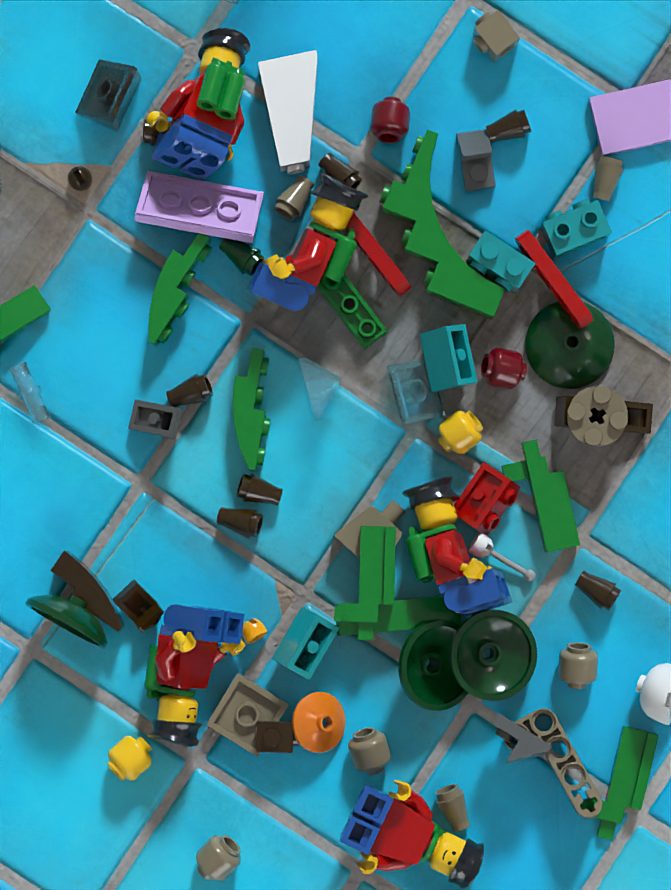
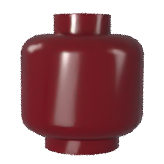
[370,97,410,144]
[481,348,527,389]

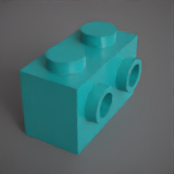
[540,199,612,259]
[467,230,535,292]
[420,324,478,392]
[272,607,340,681]

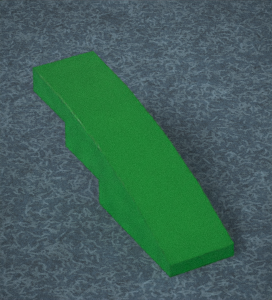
[0,285,51,344]
[335,596,462,636]

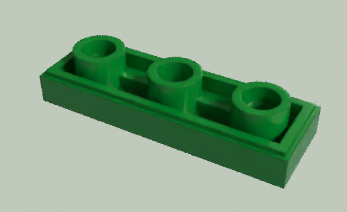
[317,273,388,350]

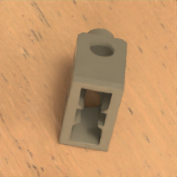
[334,500,406,559]

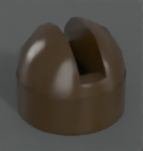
[68,166,92,191]

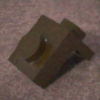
[112,579,164,632]
[256,720,299,753]

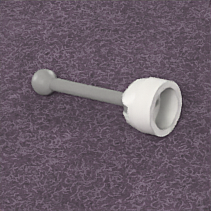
[468,532,536,581]

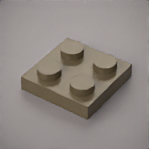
[206,673,289,756]

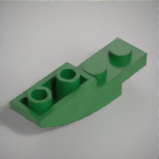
[148,233,212,347]
[233,348,271,471]

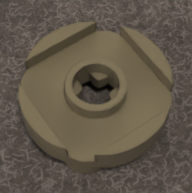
[567,386,628,446]

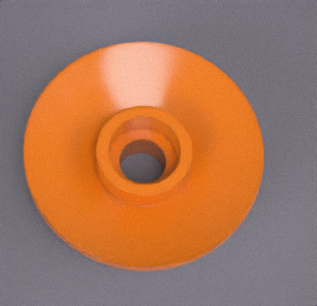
[292,692,346,753]

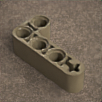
[504,708,602,819]

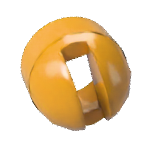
[242,618,268,644]

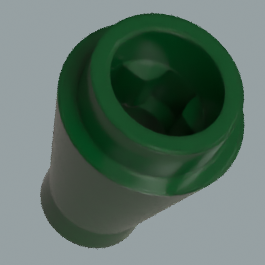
[219,238,265,276]

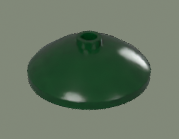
[525,302,615,389]
[25,595,108,649]
[449,609,537,701]
[398,619,468,711]

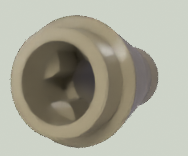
[593,156,624,201]
[274,175,314,221]
[435,784,470,832]

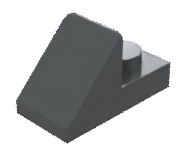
[456,129,496,193]
[128,400,183,439]
[493,714,552,764]

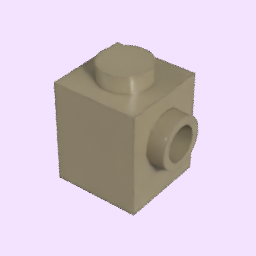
[473,10,520,63]

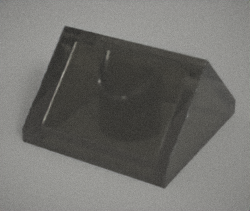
[75,59,141,132]

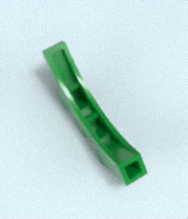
[379,129,505,320]

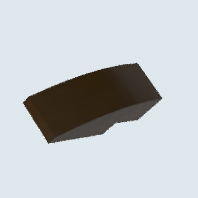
[554,396,653,434]
[50,551,125,632]

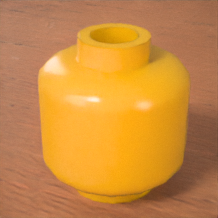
[438,410,483,455]
[107,736,152,781]

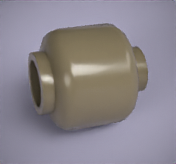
[558,642,598,689]
[348,727,391,775]
[196,835,241,881]

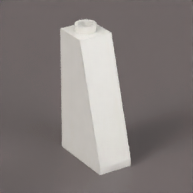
[258,50,318,174]

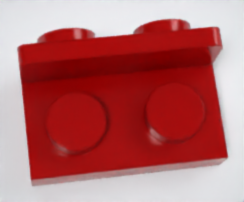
[454,462,520,536]

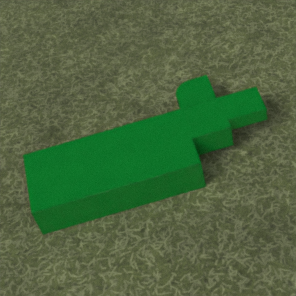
[501,439,580,553]
[334,526,396,640]
[580,726,659,840]

